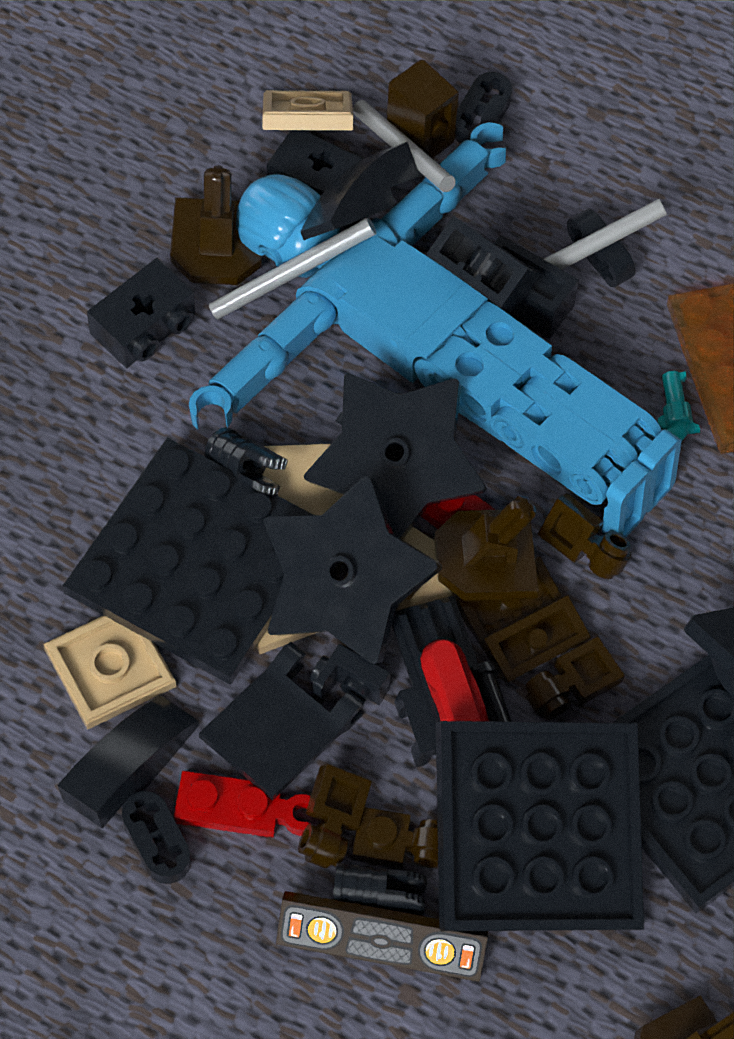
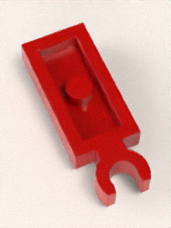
[173,771,311,838]

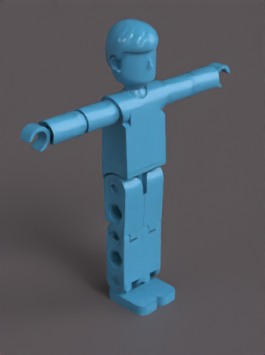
[189,122,682,537]

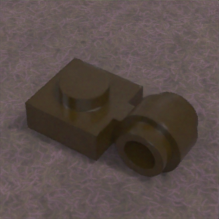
[538,493,632,579]
[525,636,625,720]
[298,764,372,869]
[352,807,438,869]

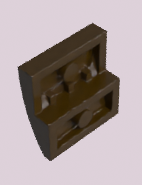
[456,556,591,683]

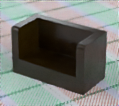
[387,60,459,158]

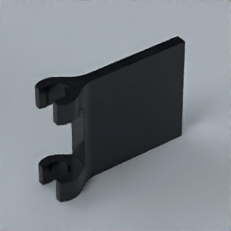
[199,642,365,801]

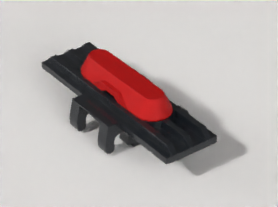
[392,595,512,767]

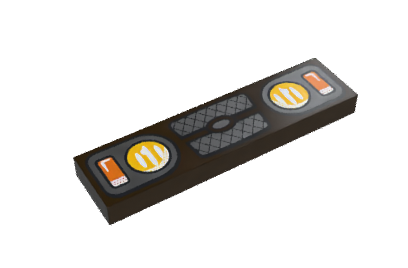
[276,891,489,982]

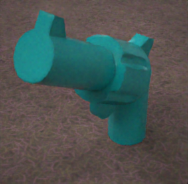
[658,371,700,441]

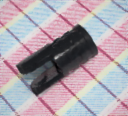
[205,427,288,499]
[332,862,427,916]

